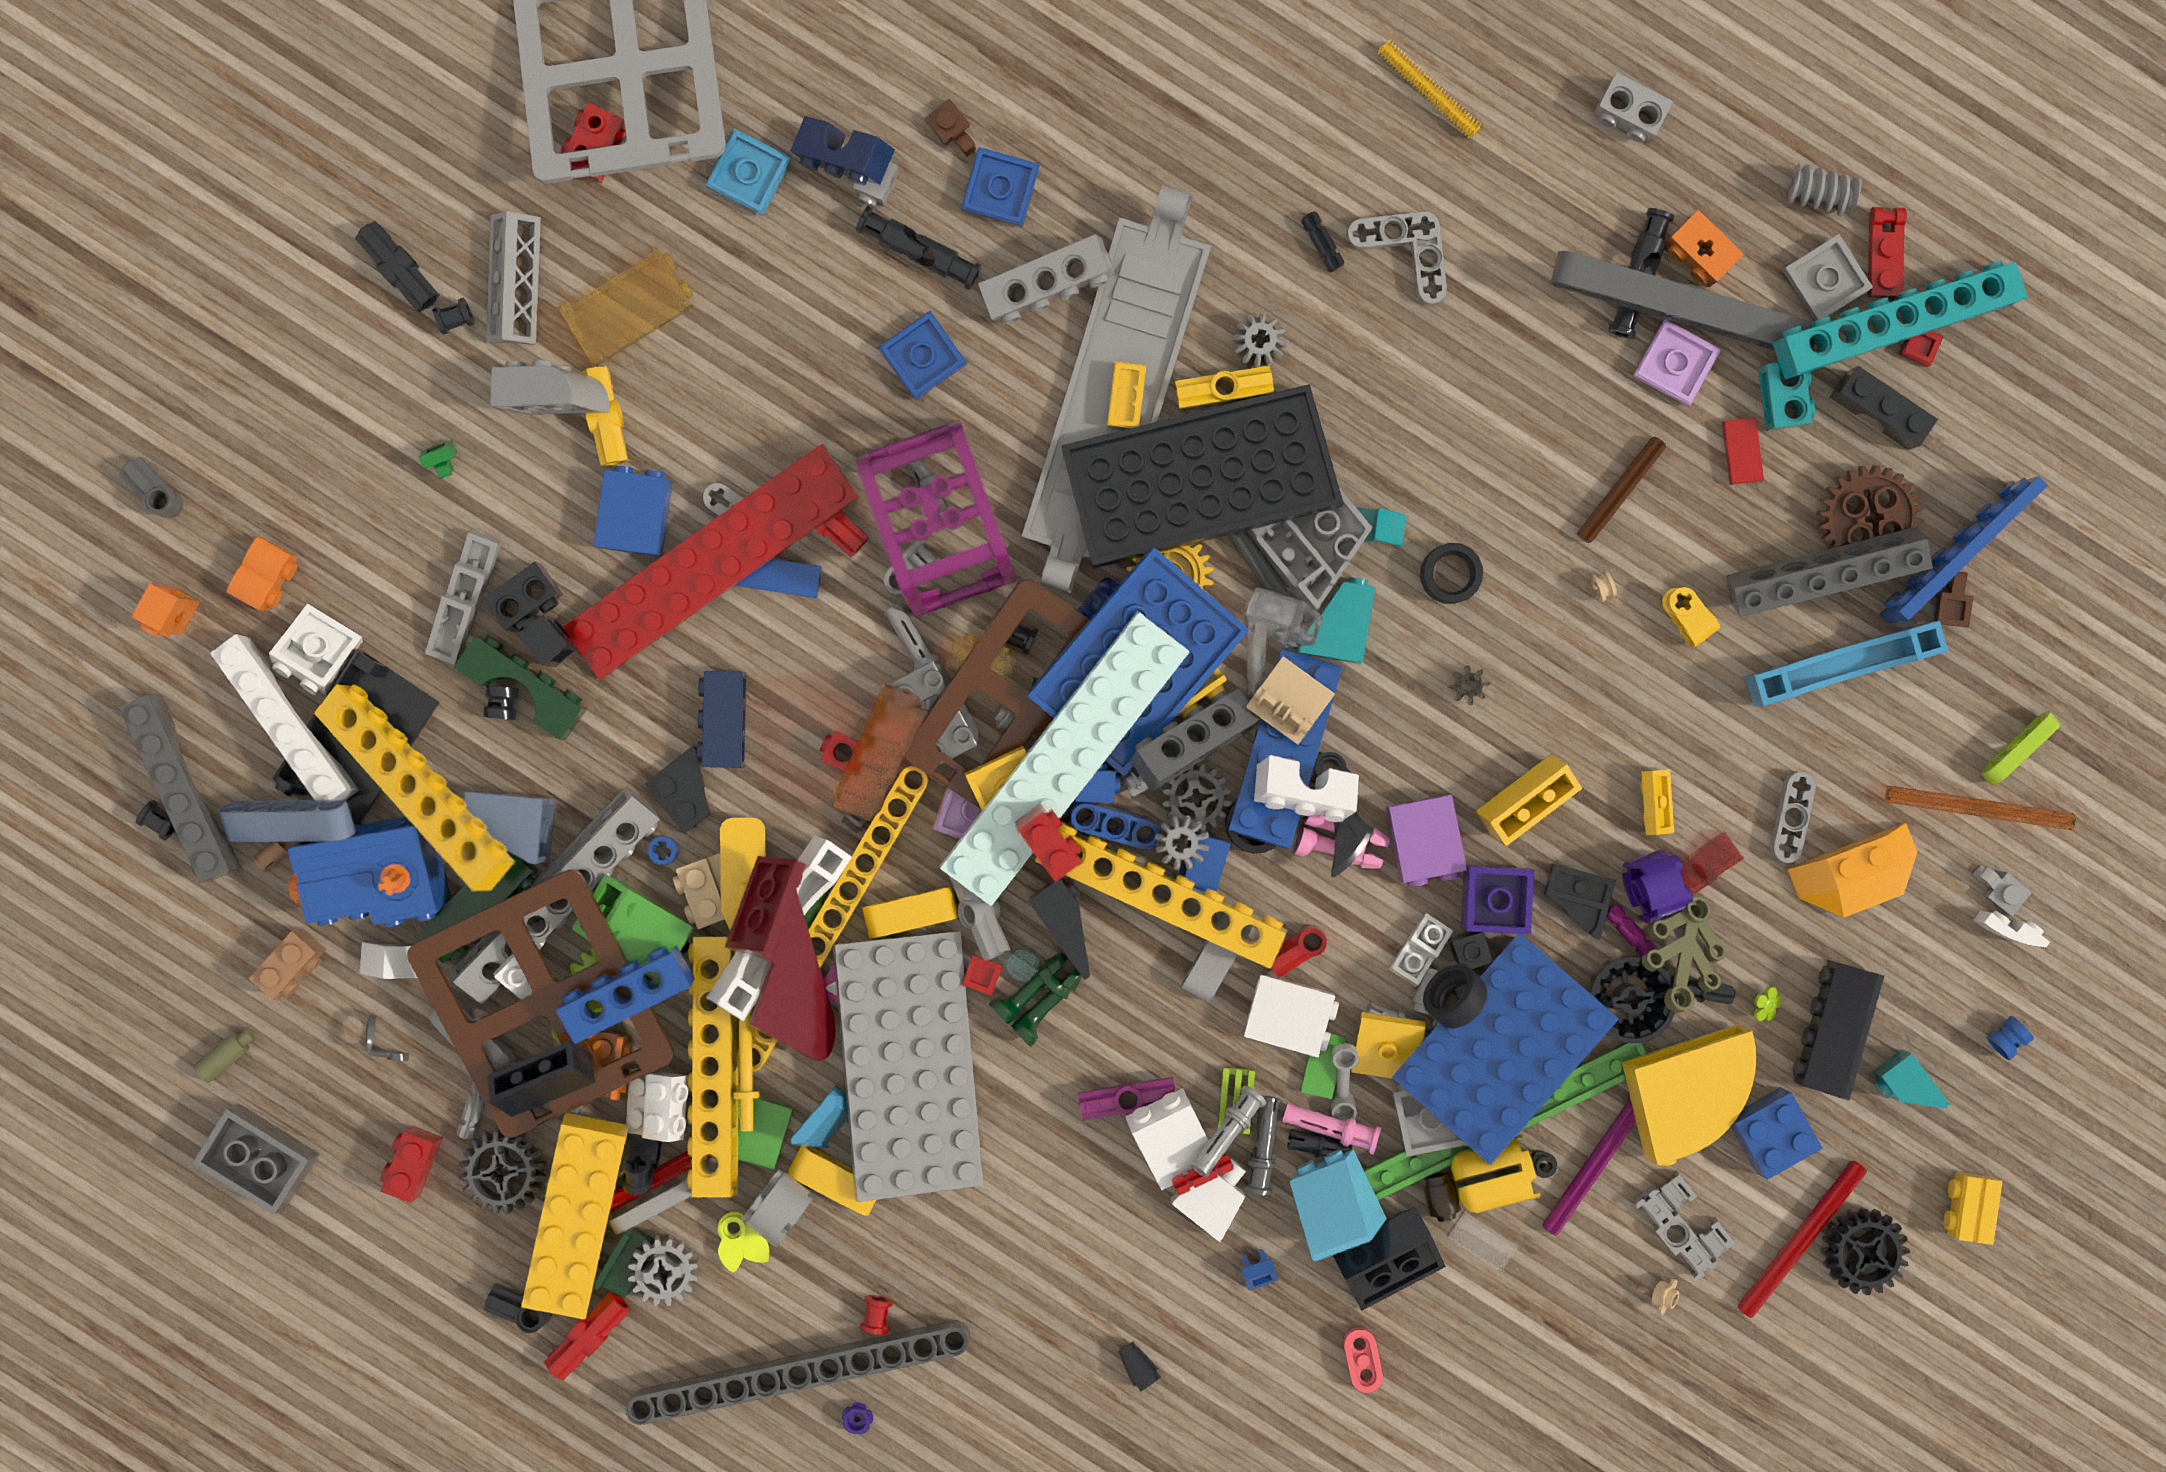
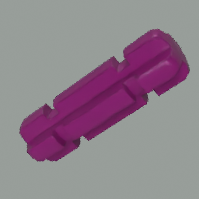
[1606,904,1657,957]

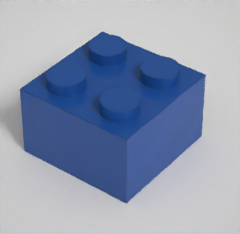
[1730,1087,1823,1180]

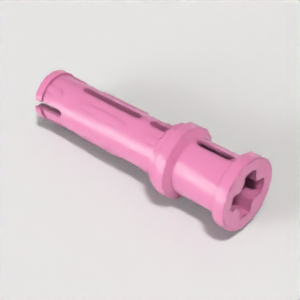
[1282,1102,1382,1155]

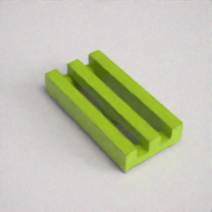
[1217,1067,1255,1134]

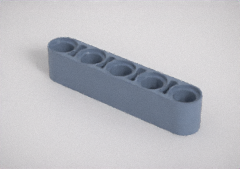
[218,800,356,842]

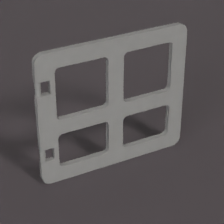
[513,0,726,184]

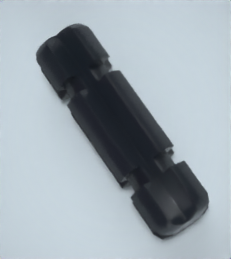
[1302,211,1344,272]

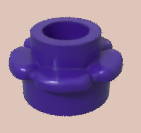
[842,1403,873,1434]

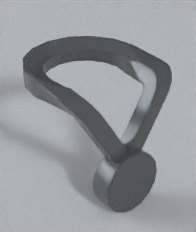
[365,1014,409,1061]

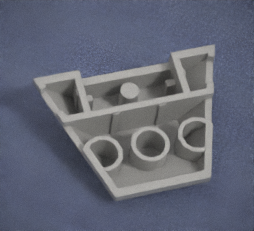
[1247,488,1373,611]

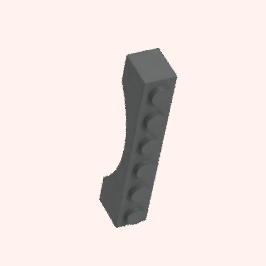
[119,694,241,883]

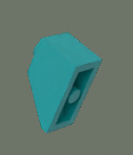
[1872,1050,1950,1108]

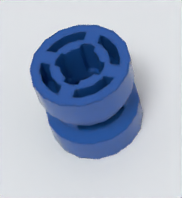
[1986,1016,2034,1061]

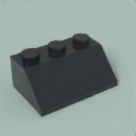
[1333,1207,1446,1311]

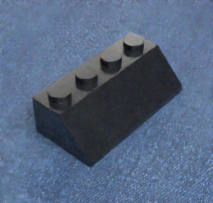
[1793,960,1884,1101]

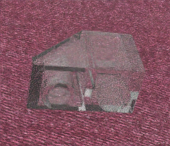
[1246,588,1323,647]

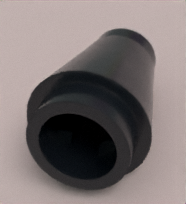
[1118,1341,1161,1392]

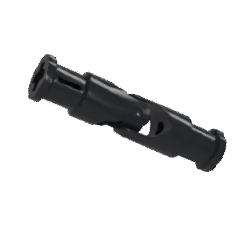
[856,206,982,290]
[1608,208,1674,339]

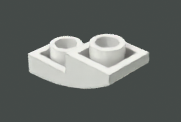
[1973,911,2050,947]
[1389,913,1453,987]

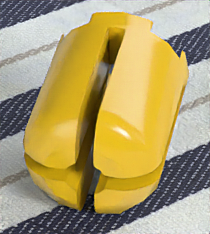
[1451,1135,1540,1213]

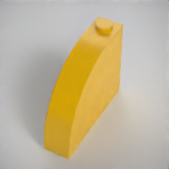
[1622,1024,1756,1166]

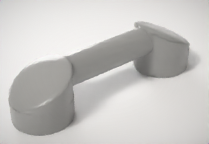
[1330,1043,1359,1121]

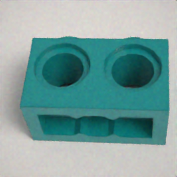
[1758,362,1815,431]

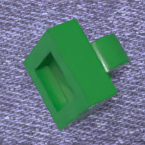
[419,440,457,479]

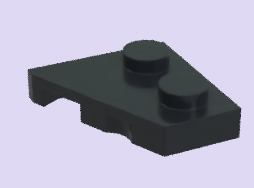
[1544,863,1616,940]

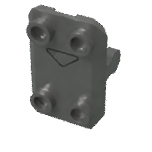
[888,662,978,766]

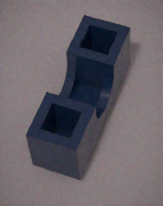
[790,116,895,186]

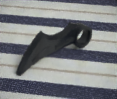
[1314,752,1374,878]

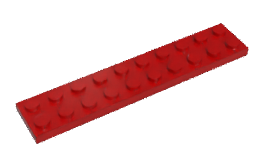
[563,444,860,679]

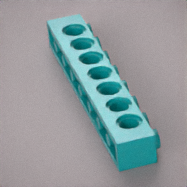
[1773,260,2028,379]

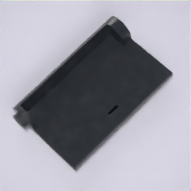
[272,649,440,825]

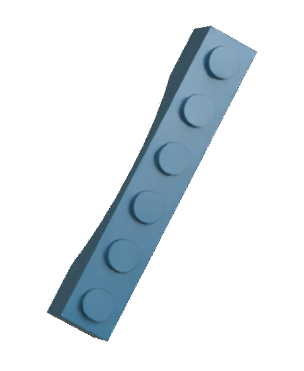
[1744,620,1949,707]

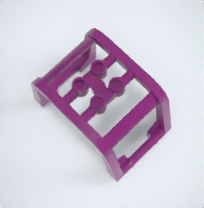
[855,420,1017,617]

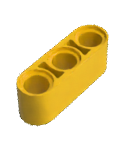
[862,886,959,939]
[787,1146,877,1216]

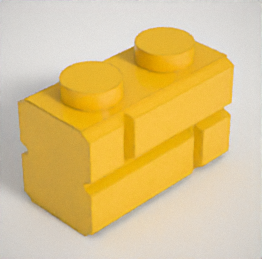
[1943,1171,2002,1245]

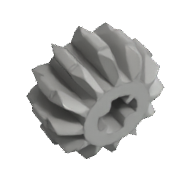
[1232,313,1287,368]
[1155,815,1209,870]

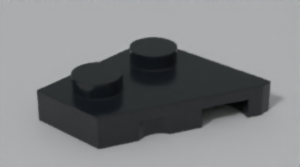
[645,746,711,834]

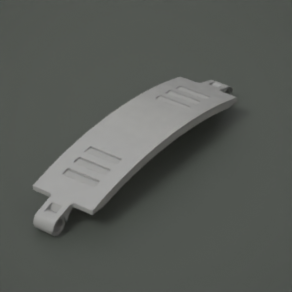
[1021,185,1211,593]

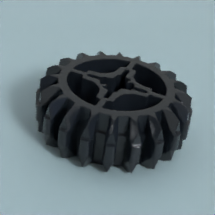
[1821,1207,1911,1295]

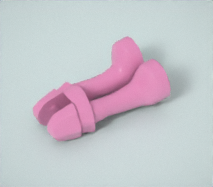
[1293,814,1390,869]

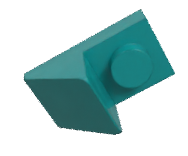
[1356,507,1407,547]

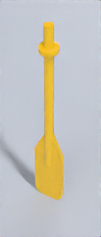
[720,817,766,1131]

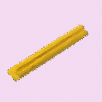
[1377,39,1481,138]

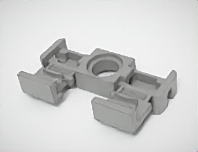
[1634,1171,1736,1280]

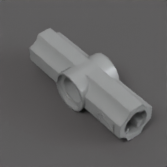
[949,876,1010,961]

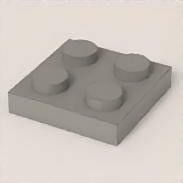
[1782,234,1873,321]

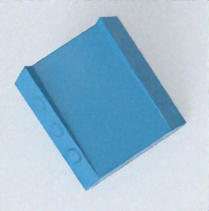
[790,1085,848,1148]

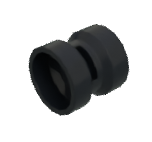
[483,685,519,720]

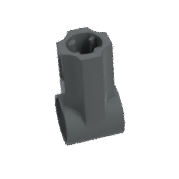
[119,457,183,518]

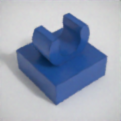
[1241,1249,1279,1290]

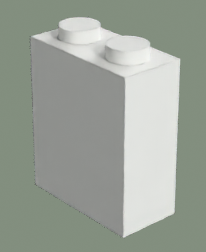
[1243,973,1339,1057]
[1125,1088,1209,1190]

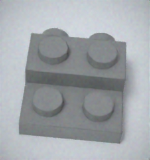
[1392,1085,1467,1157]

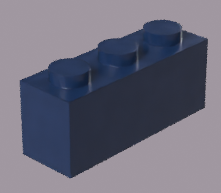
[697,671,747,768]

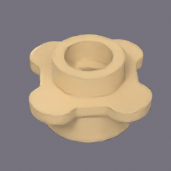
[1652,1278,1679,1315]

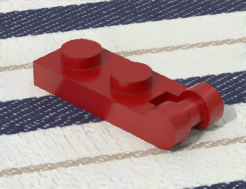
[1868,207,1907,298]

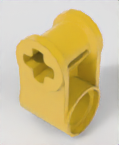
[1662,587,1721,648]

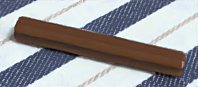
[1577,436,1666,543]

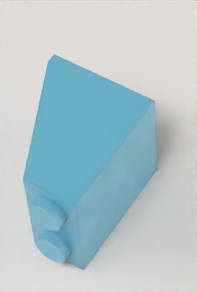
[1290,1149,1387,1262]

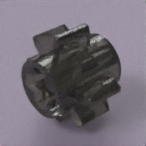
[1448,665,1490,705]

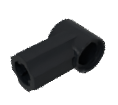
[484,1283,552,1333]

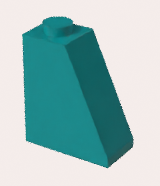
[1297,577,1375,664]

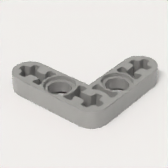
[1346,212,1447,306]

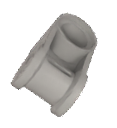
[884,540,941,597]

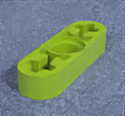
[1981,711,2061,786]

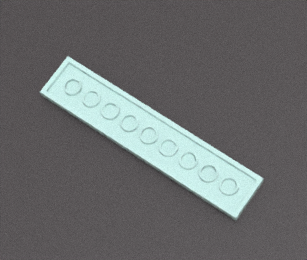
[940,611,1190,906]

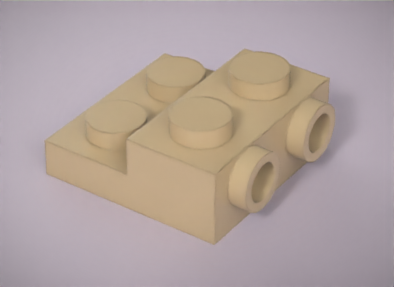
[673,853,724,929]

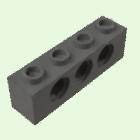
[1130,688,1261,792]

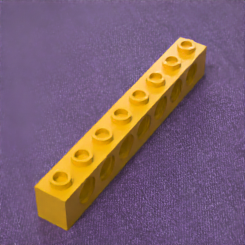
[314,684,515,891]
[1035,822,1288,969]
[687,937,739,1197]

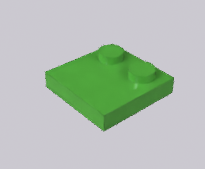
[738,1091,794,1170]

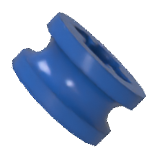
[648,836,679,865]

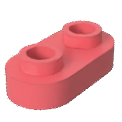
[1343,1327,1383,1393]

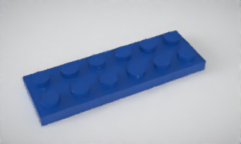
[1879,476,2048,623]
[1228,648,1342,850]

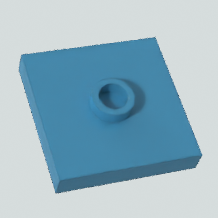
[705,128,792,216]

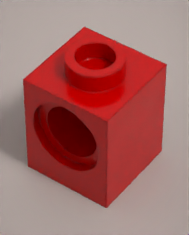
[819,731,872,777]

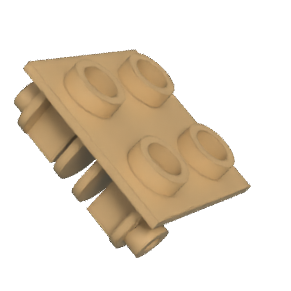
[1246,656,1335,745]

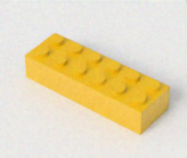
[521,1113,629,1319]

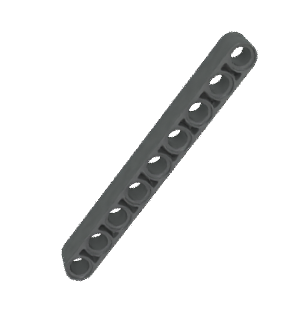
[1550,251,1817,352]

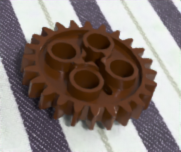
[1817,465,1924,549]

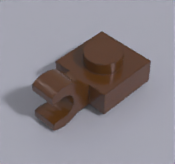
[925,99,977,157]
[1934,572,1974,628]

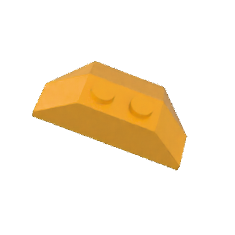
[1786,823,1918,918]

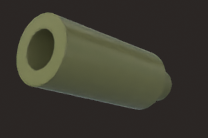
[193,1029,255,1083]

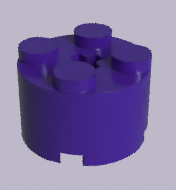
[1622,849,1693,923]

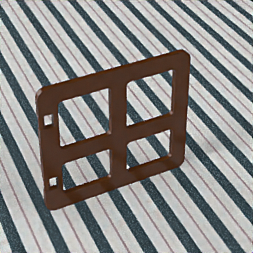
[905,579,1118,826]
[407,869,674,1137]

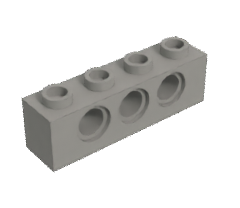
[978,234,1115,325]

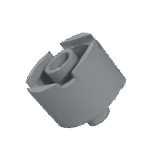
[741,1169,815,1247]

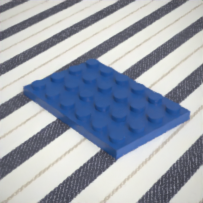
[1026,546,1250,776]
[1392,934,1619,1165]

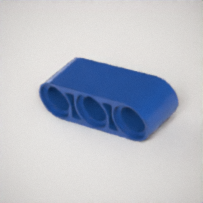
[1067,800,1160,850]

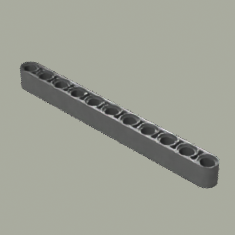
[626,1320,970,1425]

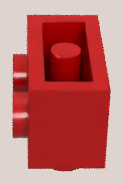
[560,102,626,183]
[1015,803,1082,882]
[380,1126,443,1203]

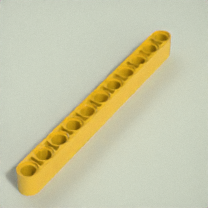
[736,766,929,1072]

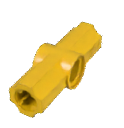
[1175,365,1274,409]
[580,366,629,467]

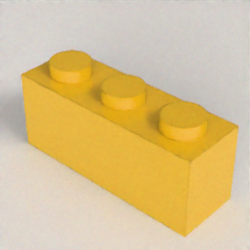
[1475,754,1582,846]

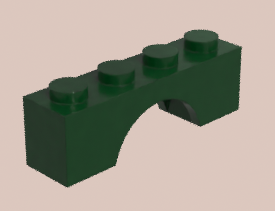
[453,635,587,740]

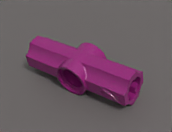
[1078,1077,1175,1121]

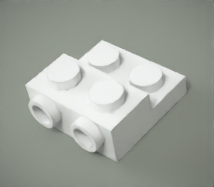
[269,604,363,695]
[626,1068,688,1142]

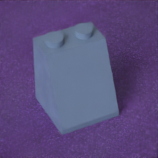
[462,791,556,864]

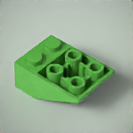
[572,874,695,982]

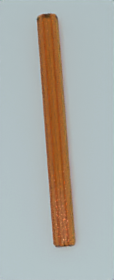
[1885,786,2076,830]

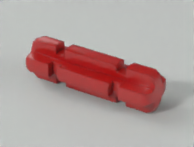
[1172,1153,1233,1195]

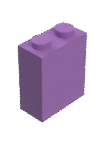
[1385,794,1467,887]

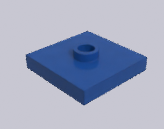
[961,147,1040,228]
[878,311,967,401]

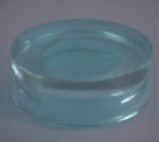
[1007,949,1039,982]

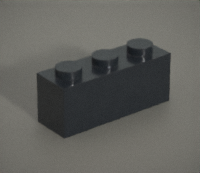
[487,1040,595,1117]

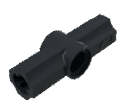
[355,221,440,312]

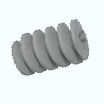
[1788,163,1862,216]

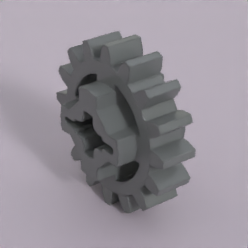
[1162,763,1231,832]

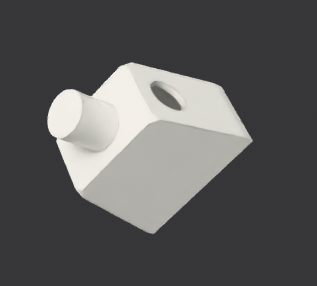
[1171,1159,1246,1242]

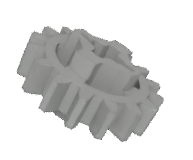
[628,1235,698,1306]

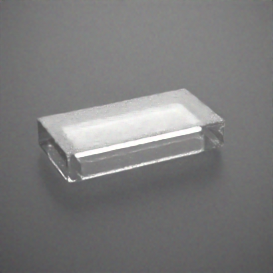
[1446,1210,1518,1273]

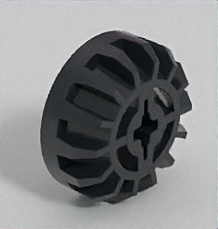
[1588,955,1677,1043]

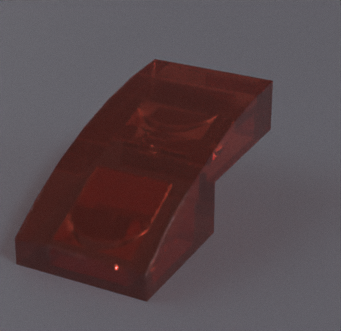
[1680,831,1744,895]

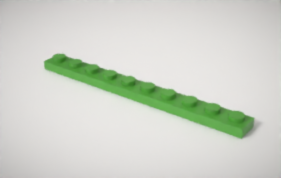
[1363,1042,1646,1200]

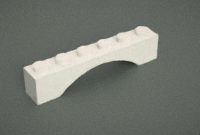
[210,634,359,800]
[706,836,852,1021]

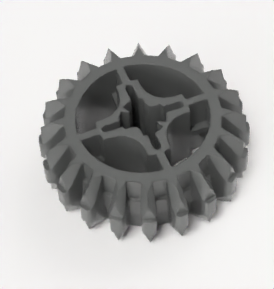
[459,1127,547,1215]

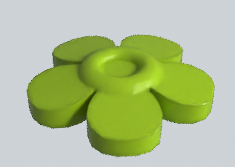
[1754,986,1782,1021]

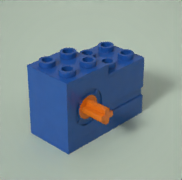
[288,816,451,927]

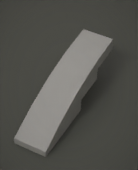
[425,530,502,665]

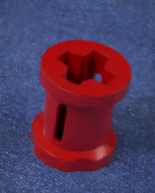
[860,1295,893,1335]

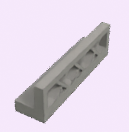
[486,211,541,345]

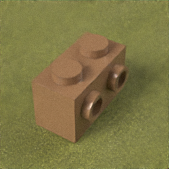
[249,928,327,1000]

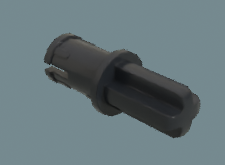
[1671,975,1735,1005]
[1287,1129,1352,1158]

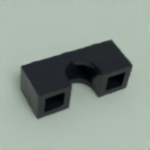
[1829,366,1938,450]

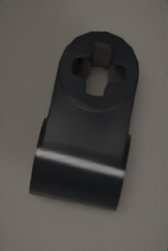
[622,1133,662,1195]

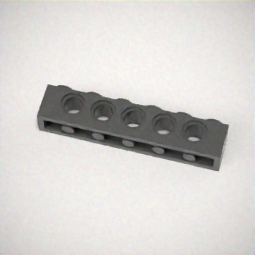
[1726,527,1933,617]

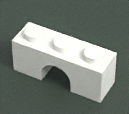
[1254,755,1359,822]

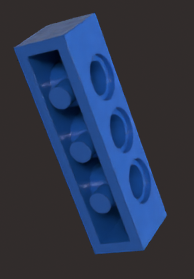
[556,945,695,1044]

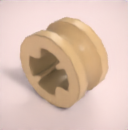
[1590,570,1617,602]

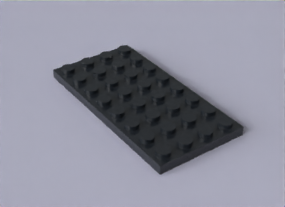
[1061,384,1343,569]

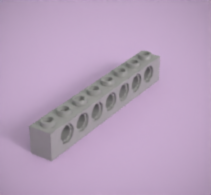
[449,786,660,1004]

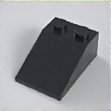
[1028,878,1090,980]

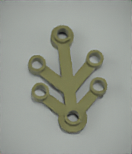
[1642,895,1726,1013]

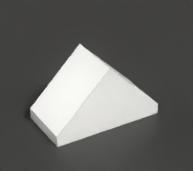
[360,941,417,979]

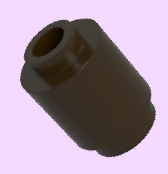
[1423,1172,1461,1222]

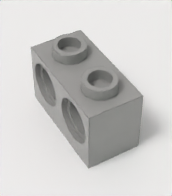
[1593,72,1673,143]

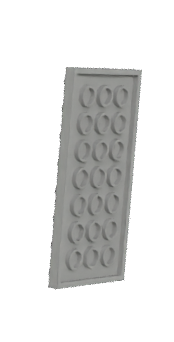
[833,931,983,1202]

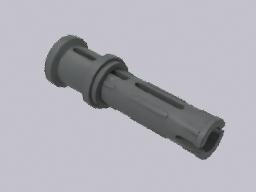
[1243,1096,1280,1195]

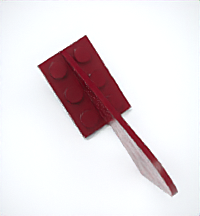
[724,856,836,1061]

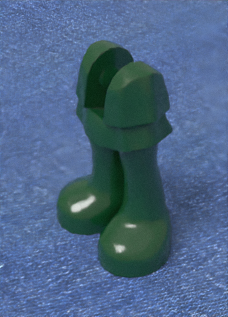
[989,953,1082,1047]

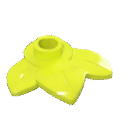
[717,1211,770,1272]

